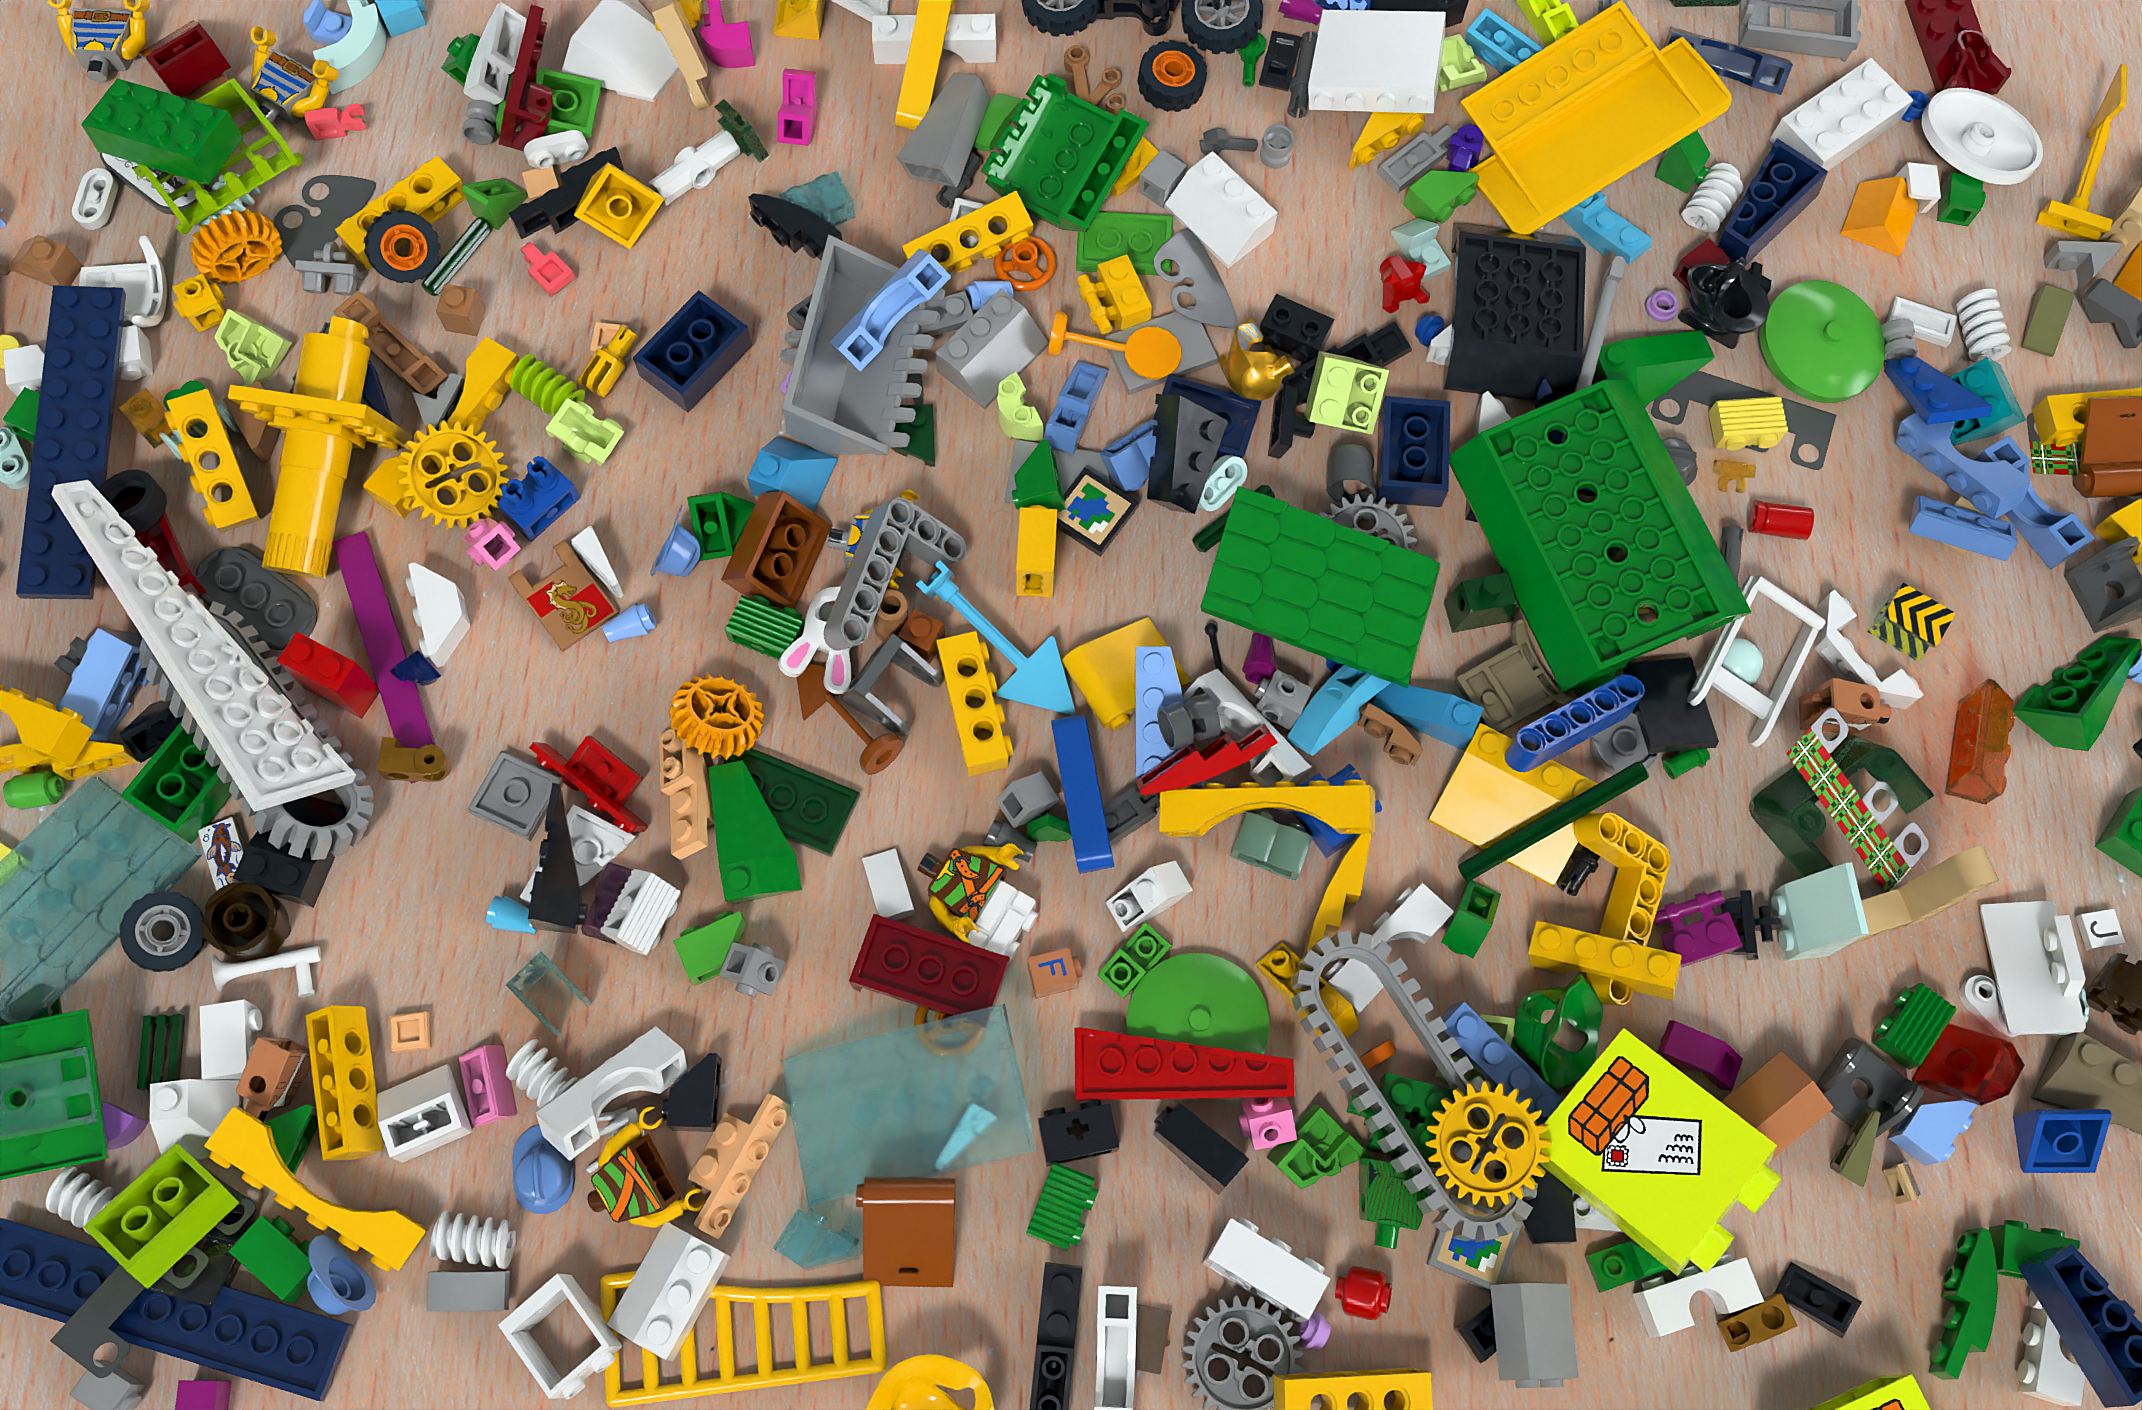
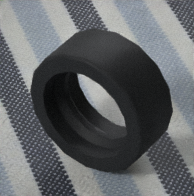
[98,469,167,534]

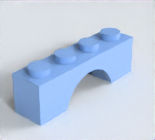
[829,249,951,372]

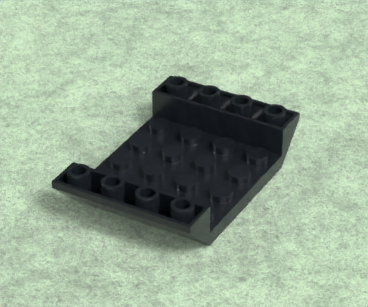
[1443,223,1586,403]

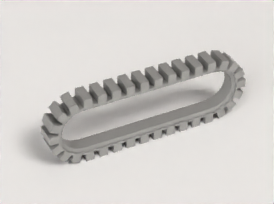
[139,599,374,860]
[1291,931,1538,1242]

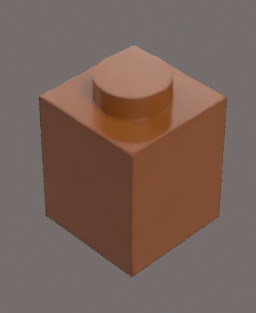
[897,608,945,664]

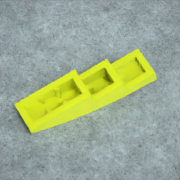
[1516,0,1579,46]

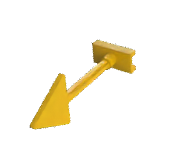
[2035,64,2128,242]

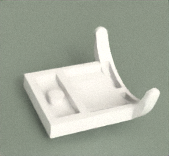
[79,236,167,327]

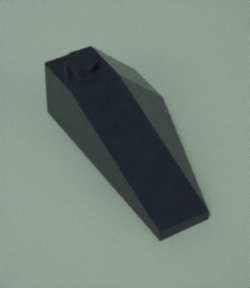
[528,783,588,934]

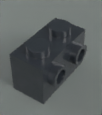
[1259,294,1335,362]

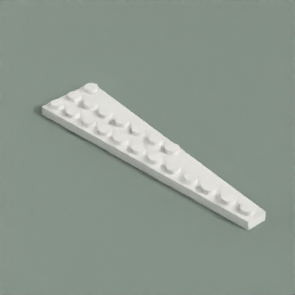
[51,480,356,812]

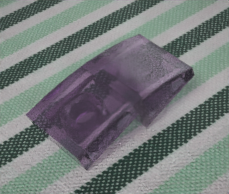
[581,862,633,945]

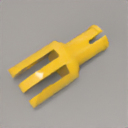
[577,325,638,399]

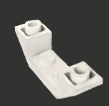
[1814,590,1924,709]

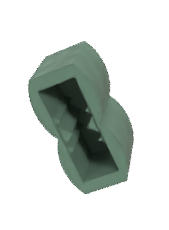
[1230,810,1313,881]

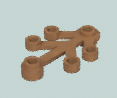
[1043,45,1125,116]

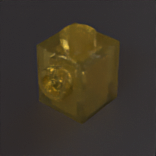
[118,388,173,449]

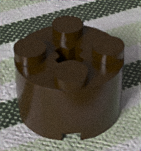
[201,882,291,962]
[2086,953,2142,1035]

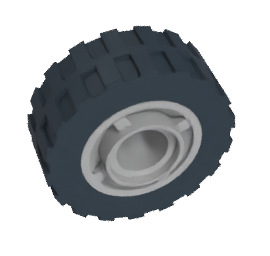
[119,891,205,972]

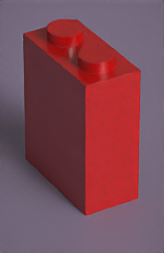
[277,632,380,719]

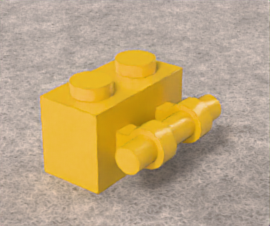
[1077,254,1152,334]

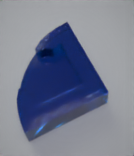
[390,650,441,686]

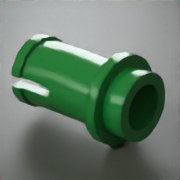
[1662,749,1710,780]

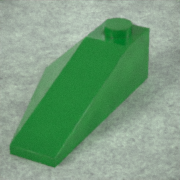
[1592,330,1715,408]
[2013,636,2141,751]
[708,760,802,904]

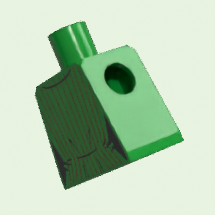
[1359,1158,1436,1249]

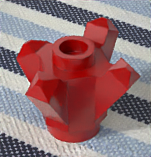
[1380,255,1430,314]

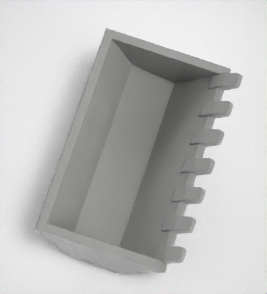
[780,234,945,455]

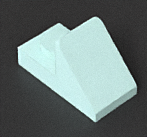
[1391,218,1451,282]

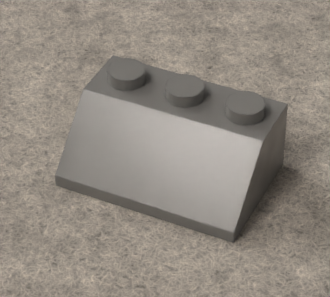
[935,288,1049,410]

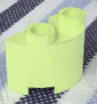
[1438,34,1487,92]
[997,372,1044,443]
[546,398,624,466]

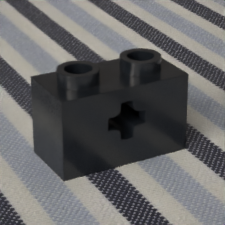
[1038,1100,1119,1167]

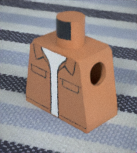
[1799,678,1891,734]
[236,1037,311,1122]

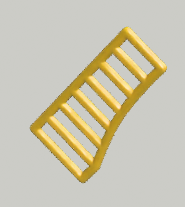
[600,1271,887,1408]

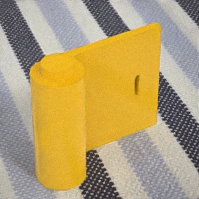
[1062,617,1191,731]

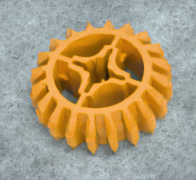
[189,209,283,286]
[669,672,764,760]

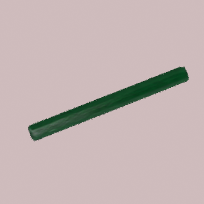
[1458,761,1649,881]

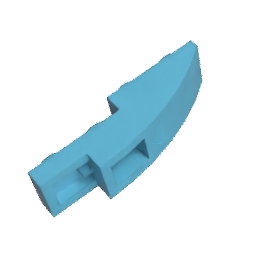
[1560,192,1652,264]
[1287,665,1391,756]

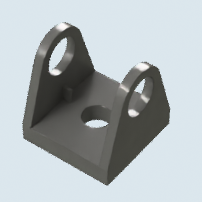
[2064,536,2142,633]
[841,634,944,737]
[1816,1037,1924,1138]

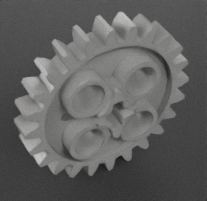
[1320,494,1417,553]
[1181,1296,1304,1410]

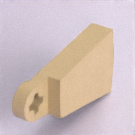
[651,0,710,110]

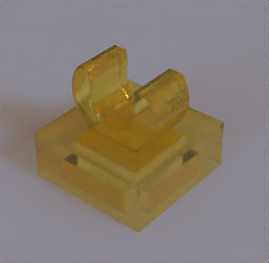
[1713,460,1756,493]

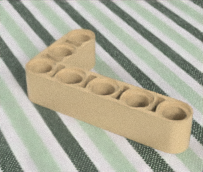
[1849,845,1999,945]

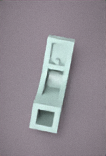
[313,0,387,94]

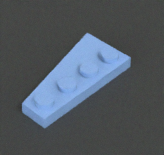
[1135,646,1205,785]

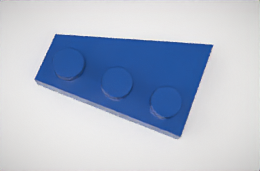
[1884,357,1992,425]

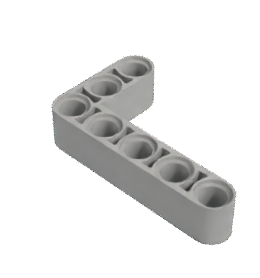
[823,497,967,651]

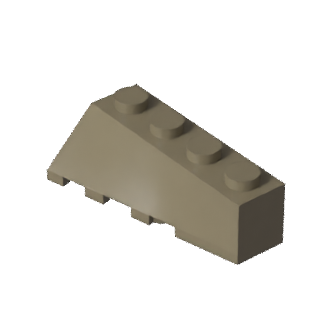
[2031,1032,2142,1135]

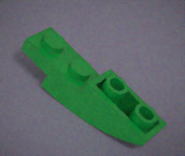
[1929,1227,1998,1380]

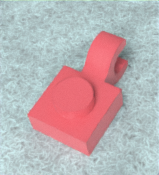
[305,103,366,140]
[520,242,575,297]

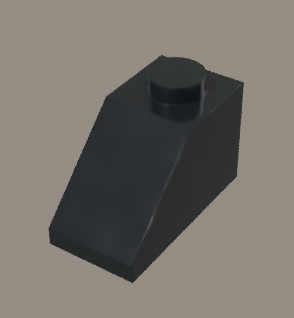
[662,1053,722,1132]

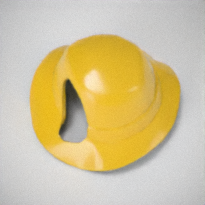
[866,1354,994,1410]

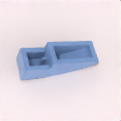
[1044,360,1108,454]

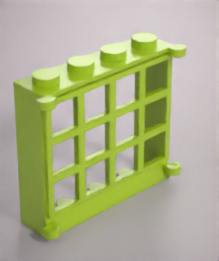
[133,77,303,234]

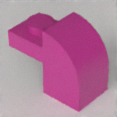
[698,0,755,69]
[778,68,818,146]

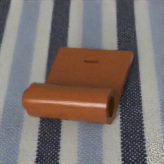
[2075,396,2142,498]
[856,1177,956,1287]

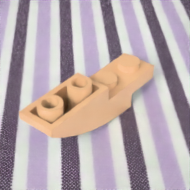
[659,729,714,860]

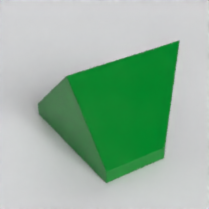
[687,491,755,561]

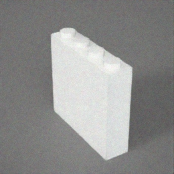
[1308,10,1446,113]

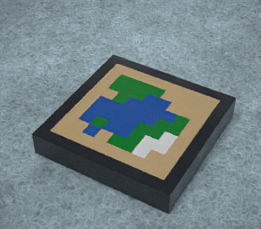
[1057,468,1139,557]

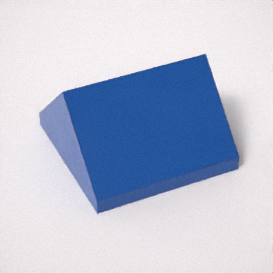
[2013,1109,2112,1173]

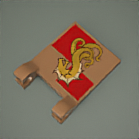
[508,539,619,652]

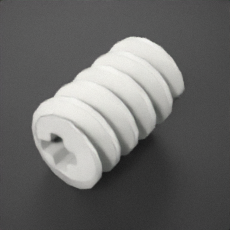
[1681,163,1744,233]
[1956,288,2012,362]
[506,1039,579,1109]
[46,1166,118,1234]
[430,1210,517,1269]

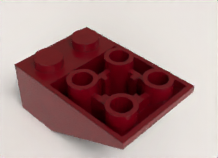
[140,20,231,97]

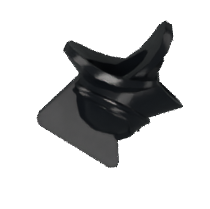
[1678,257,1770,349]

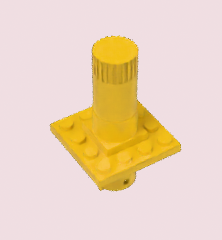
[228,316,413,579]

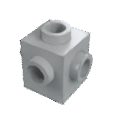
[1254,669,1313,730]
[719,942,785,998]

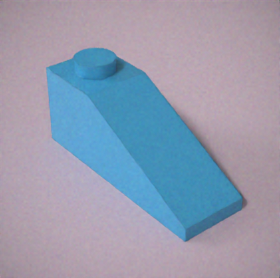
[1372,683,1484,750]

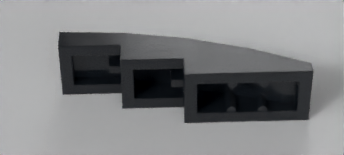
[1282,321,1412,406]

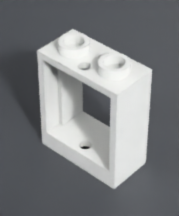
[498,1273,623,1400]

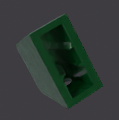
[1443,573,1517,633]

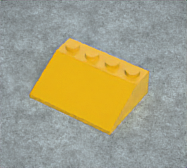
[1428,723,1598,887]

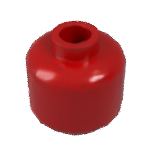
[1335,1266,1392,1320]

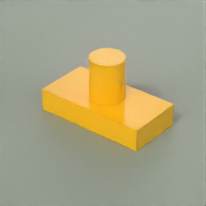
[1110,136,1159,198]

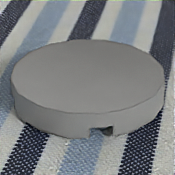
[1589,713,1658,775]

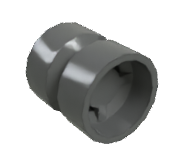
[1157,693,1221,751]

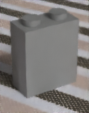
[1490,1283,1578,1388]

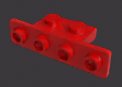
[529,736,648,833]

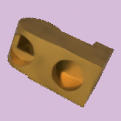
[377,737,451,782]
[1716,1293,1798,1352]

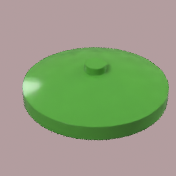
[1760,280,1885,403]
[1126,953,1270,1055]

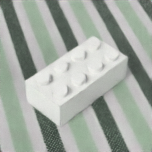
[1769,58,1913,171]

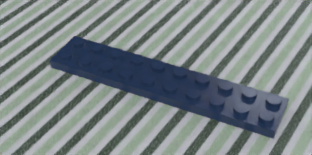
[16,285,126,600]
[0,1218,353,1401]

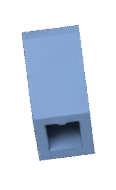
[1888,1099,1977,1166]

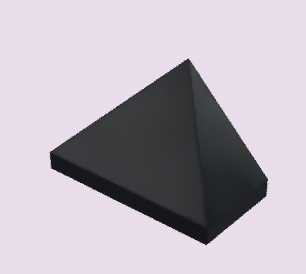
[120,700,183,763]

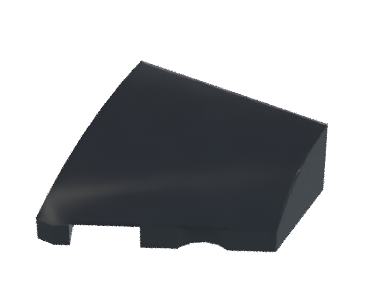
[1494,1166,1577,1244]

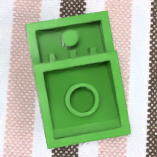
[496,68,602,138]

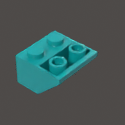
[1949,357,2026,446]

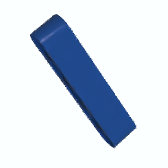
[1504,674,1645,772]
[1051,713,1114,874]

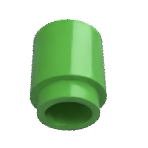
[3,770,64,810]

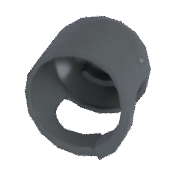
[1326,443,1377,504]

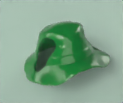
[1514,973,1603,1090]

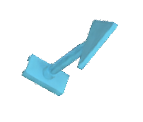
[916,560,1076,715]

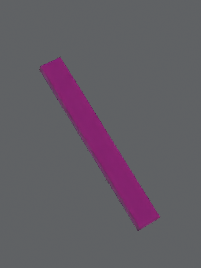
[332,531,436,784]

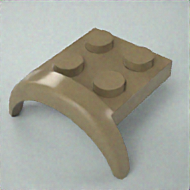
[1454,619,1575,733]

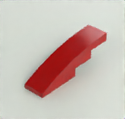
[1135,724,1278,796]

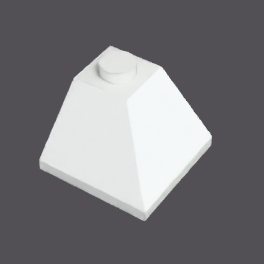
[150,1079,242,1160]

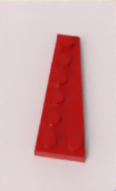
[1074,1027,1296,1101]

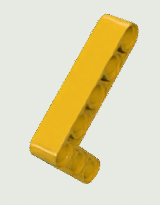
[895,0,955,130]
[1574,812,1671,1005]

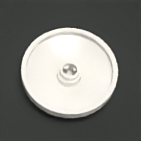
[1922,88,2043,185]

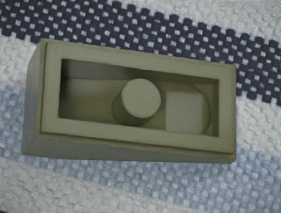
[2021,284,2074,357]
[1830,1105,1881,1187]

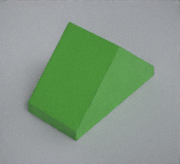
[462,178,528,230]

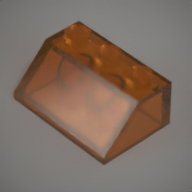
[1945,679,2015,805]

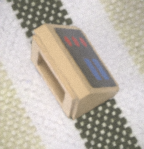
[1883,1162,1921,1204]

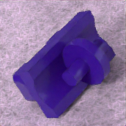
[1446,124,1483,172]

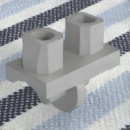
[295,242,365,296]

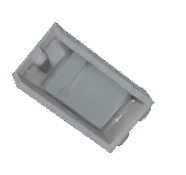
[1738,0,1861,62]

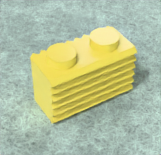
[1708,396,1788,451]

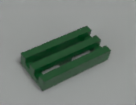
[137,1014,185,1090]

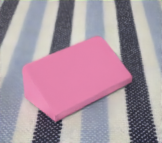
[458,1045,517,1127]

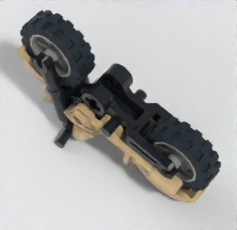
[1021,0,1263,54]

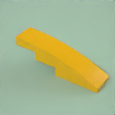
[0,741,138,781]
[1303,833,1372,956]

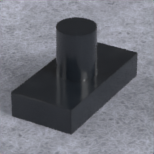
[1268,385,1315,459]

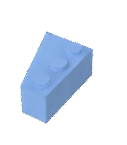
[56,628,149,741]

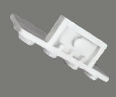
[1979,901,2086,1035]

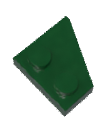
[892,404,935,467]

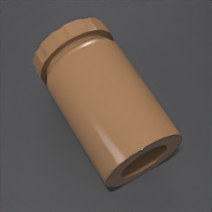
[874,589,908,641]

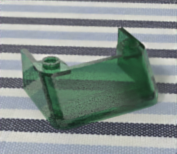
[1749,733,1934,878]

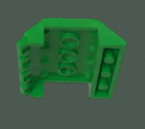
[980,73,1149,232]

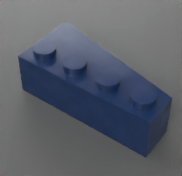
[1718,138,1828,267]
[2018,1245,2142,1408]

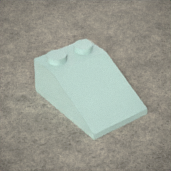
[1771,862,1869,961]

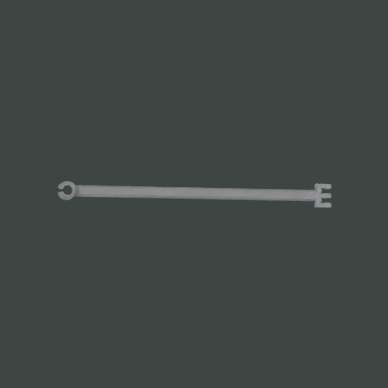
[1516,256,1626,609]

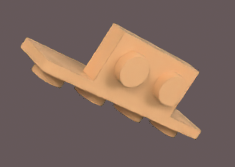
[687,1093,792,1239]

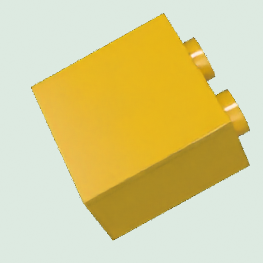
[1016,505,1057,598]

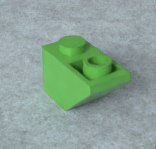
[1403,170,1479,224]
[673,911,747,986]

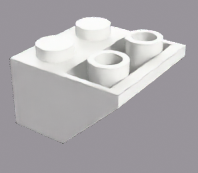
[377,1064,473,1163]

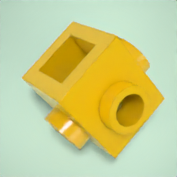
[172,273,226,333]

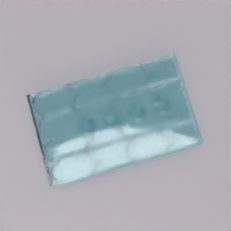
[0,776,202,1025]
[781,1003,1037,1207]

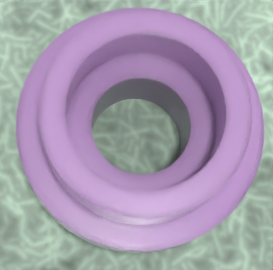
[1646,290,1678,322]
[1297,1312,1331,1351]

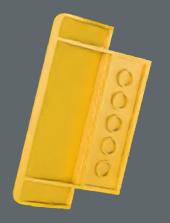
[1460,0,1732,235]

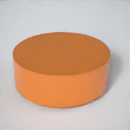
[1359,1039,1397,1069]

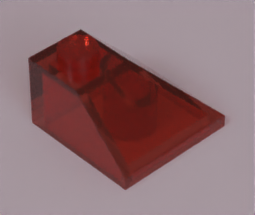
[1911,1023,2025,1106]

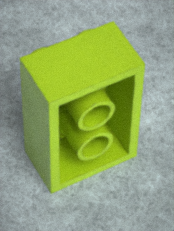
[84,1142,239,1289]

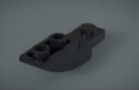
[509,147,624,239]
[748,193,843,260]
[1029,1262,1082,1410]

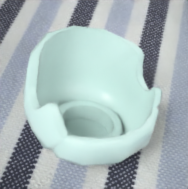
[1721,638,1763,685]

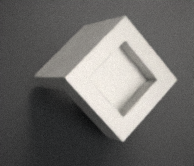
[1895,162,1941,213]

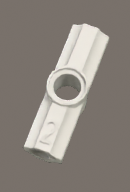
[648,130,741,206]

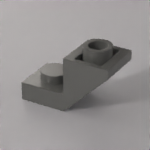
[2081,278,2142,348]

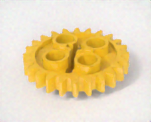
[395,420,509,530]
[1426,1080,1552,1207]

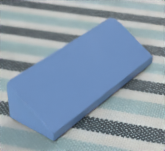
[1909,495,2018,561]

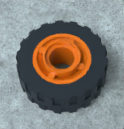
[1137,40,1207,112]
[363,209,441,283]

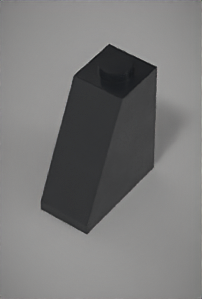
[1153,1103,1250,1195]

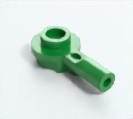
[1237,32,1267,87]

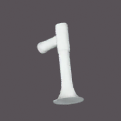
[212,946,322,997]

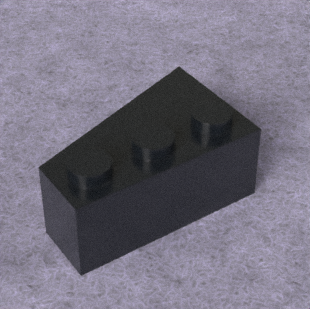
[1147,394,1228,514]

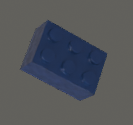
[633,290,752,413]
[1376,396,1451,507]

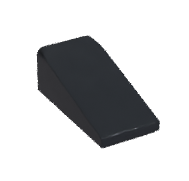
[1774,1262,1862,1339]

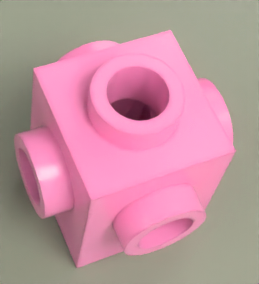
[462,517,521,571]
[1237,1097,1297,1150]

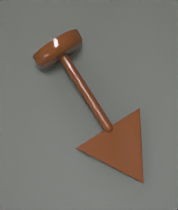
[796,663,903,775]

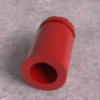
[1747,500,1814,541]

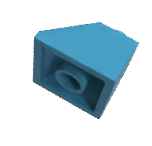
[747,437,838,512]

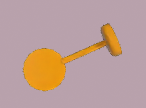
[1047,311,1182,380]

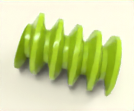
[510,353,585,417]

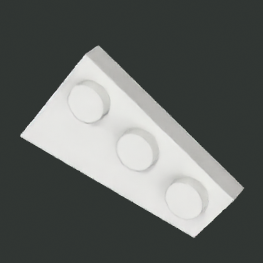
[520,804,636,904]

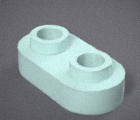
[0,427,32,489]
[1197,455,1247,511]

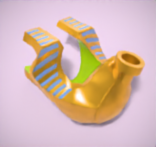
[1218,317,1295,401]

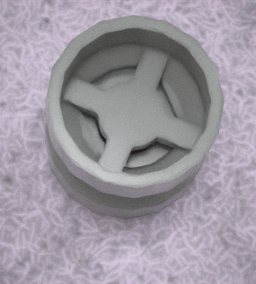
[461,100,498,145]
[1260,125,1294,169]
[1881,319,1918,361]

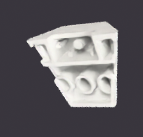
[561,0,680,102]

